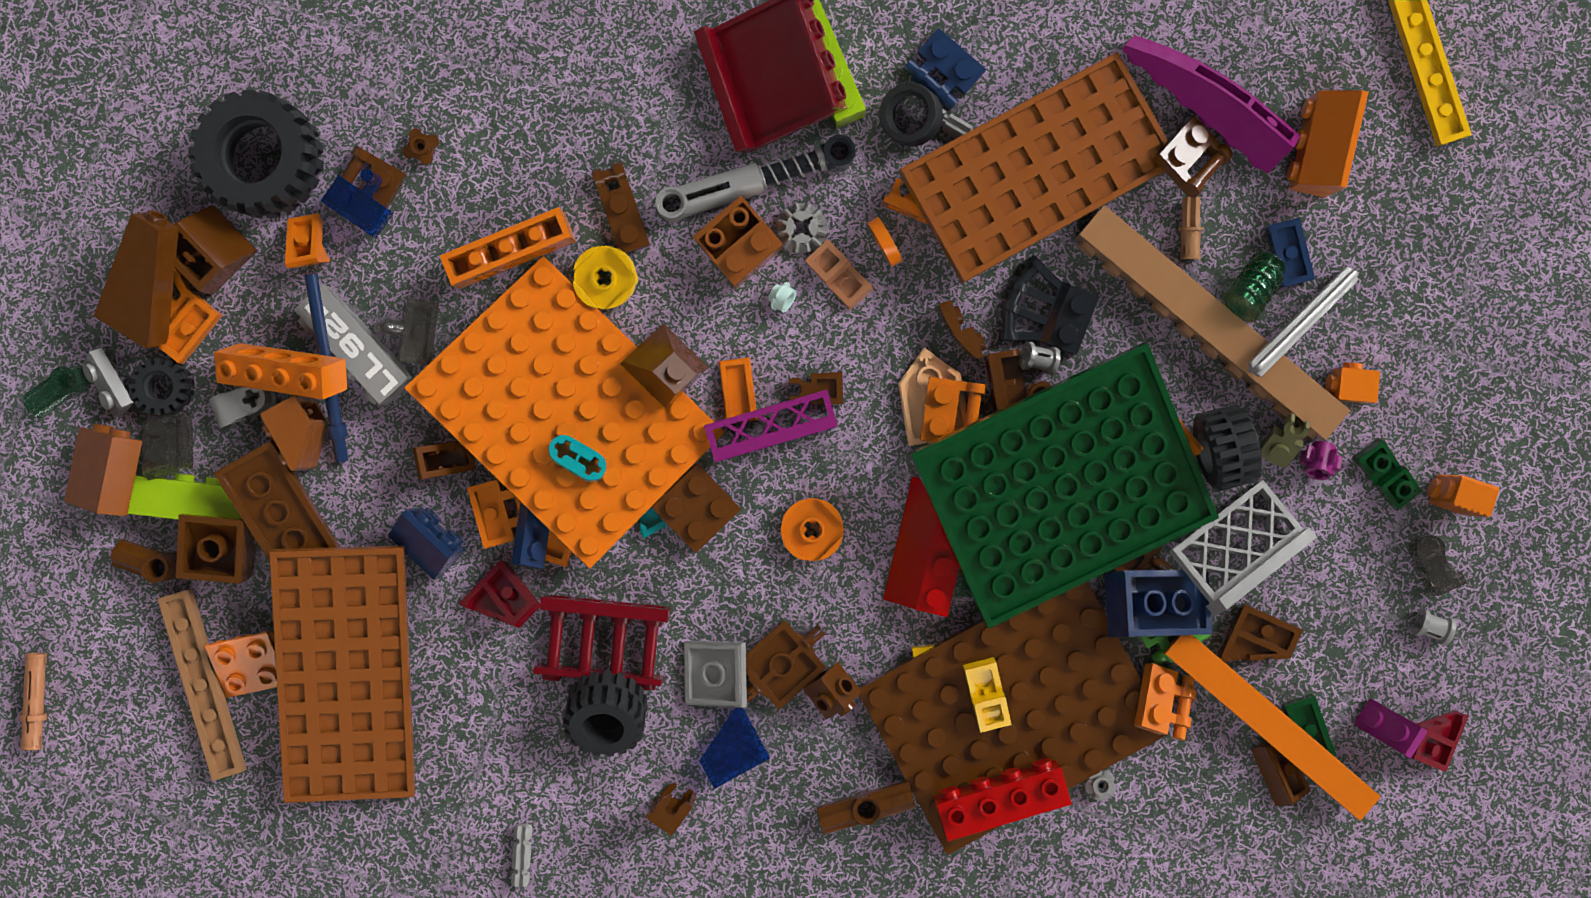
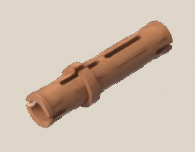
[19,653,47,750]

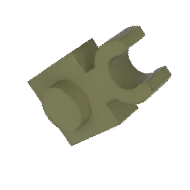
[1260,413,1310,469]

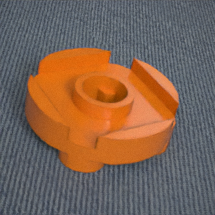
[781,498,844,561]

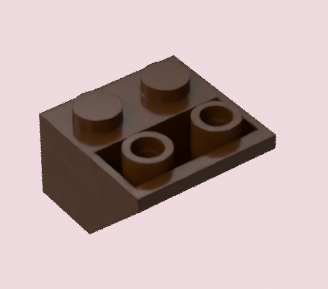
[174,205,258,295]

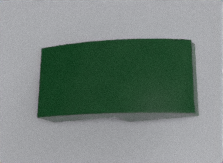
[1353,438,1422,511]

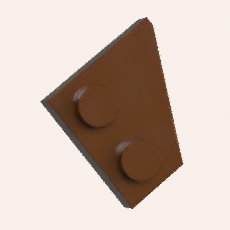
[1218,603,1303,662]

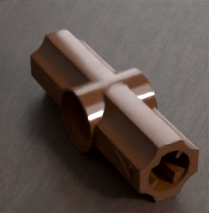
[817,781,916,835]

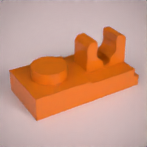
[882,178,928,225]

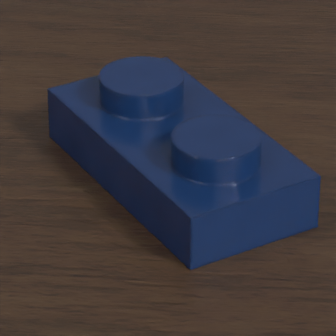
[1265,217,1315,288]
[511,502,549,569]

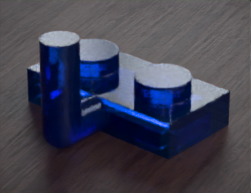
[321,169,394,239]

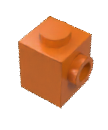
[1325,362,1380,404]

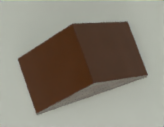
[412,441,476,480]

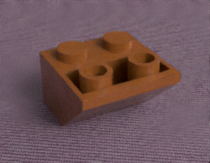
[693,195,783,289]
[260,395,328,471]

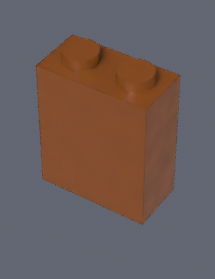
[64,423,142,516]

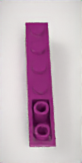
[1122,35,1300,174]

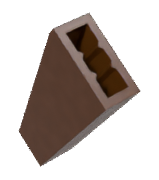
[93,210,179,349]

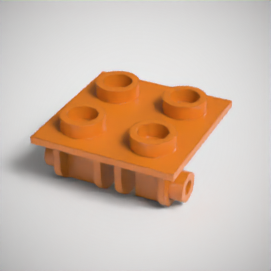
[204,630,277,698]

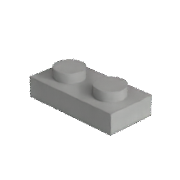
[83,347,134,418]

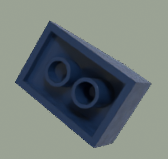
[1104,570,1213,637]

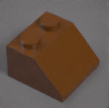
[176,514,255,584]

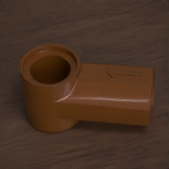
[110,539,177,583]

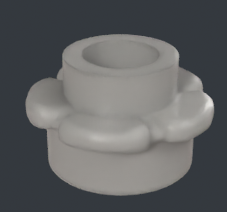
[1085,770,1116,801]

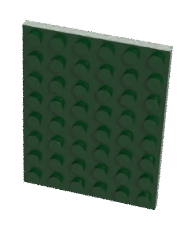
[909,342,1219,629]

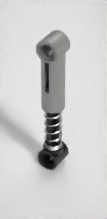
[655,134,856,223]

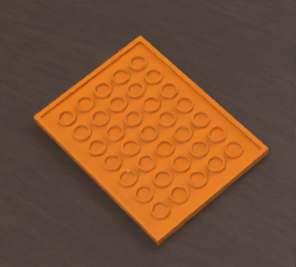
[404,256,725,569]

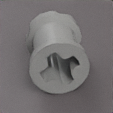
[1019,341,1061,376]
[1412,608,1457,646]

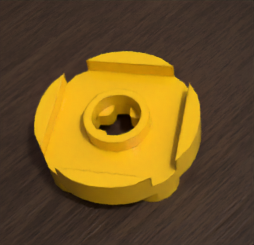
[573,246,638,309]

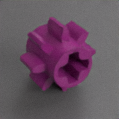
[1299,441,1343,480]

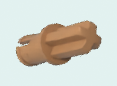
[1178,196,1204,260]

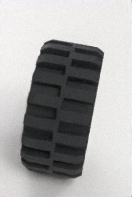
[188,89,324,218]

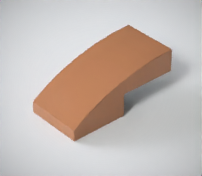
[805,239,873,311]

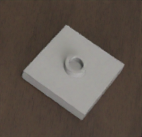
[684,640,747,708]

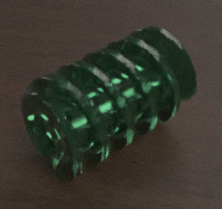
[1224,251,1286,323]

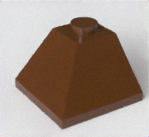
[620,324,709,408]

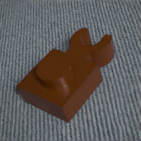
[788,372,843,405]

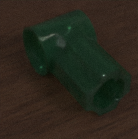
[22,366,92,418]

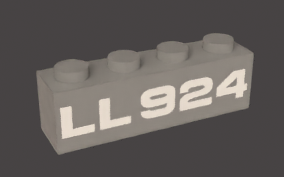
[294,284,414,405]

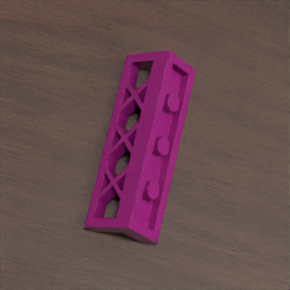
[704,390,838,462]

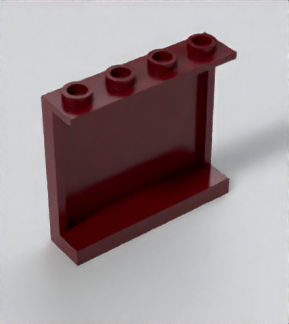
[693,0,847,153]

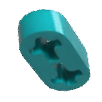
[549,435,606,482]

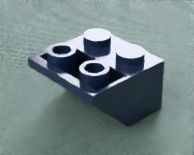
[388,507,467,580]

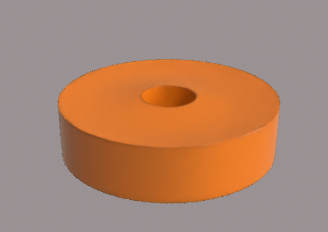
[867,216,903,267]

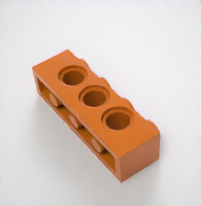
[439,207,576,289]
[214,343,347,400]

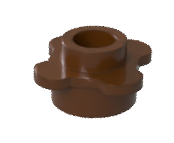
[403,128,439,165]

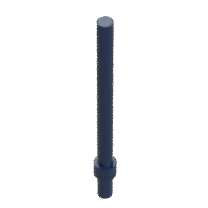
[304,273,349,463]

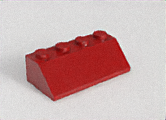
[883,477,959,617]

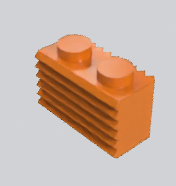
[1427,474,1500,517]

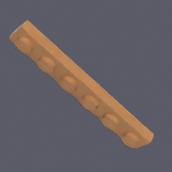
[157,589,247,781]

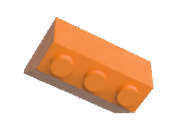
[1287,90,1369,198]

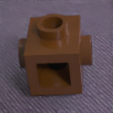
[803,662,861,720]

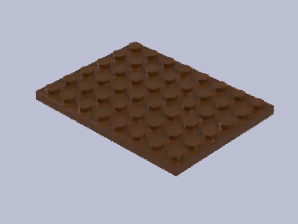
[858,581,1170,855]

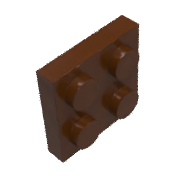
[651,463,741,553]

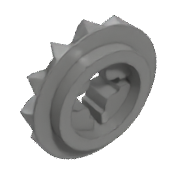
[777,203,827,254]

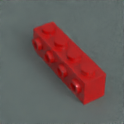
[933,758,1072,841]

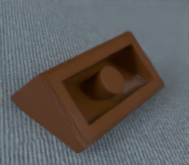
[1251,741,1311,806]

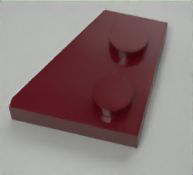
[459,560,541,628]
[1412,711,1469,772]

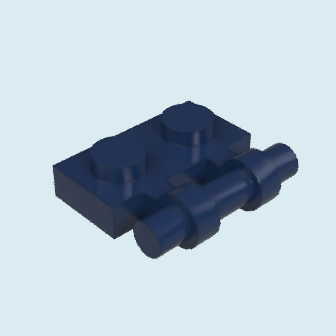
[903,28,987,111]

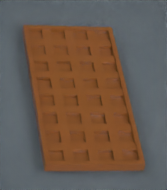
[898,52,1168,284]
[269,545,416,803]

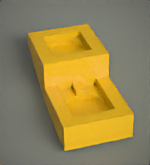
[963,657,1012,733]

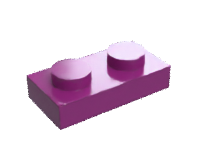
[1353,698,1428,759]

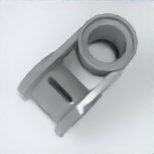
[209,387,277,430]

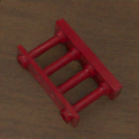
[533,594,671,690]

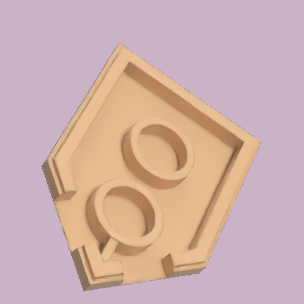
[898,348,967,446]

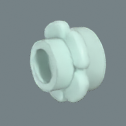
[768,282,796,313]

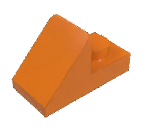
[285,213,330,268]

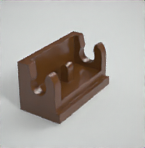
[984,349,1027,412]
[645,782,697,837]

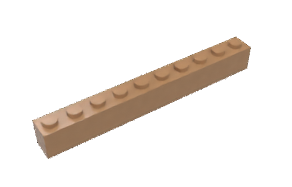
[1074,205,1351,441]

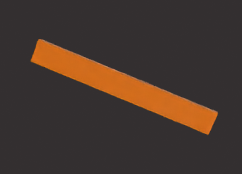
[1163,635,1381,821]

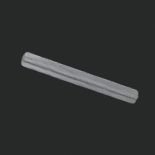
[1248,267,1358,377]

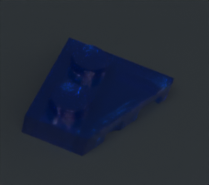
[699,707,770,789]

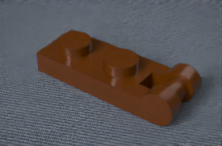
[591,161,651,254]

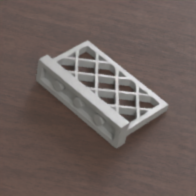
[1169,480,1317,616]

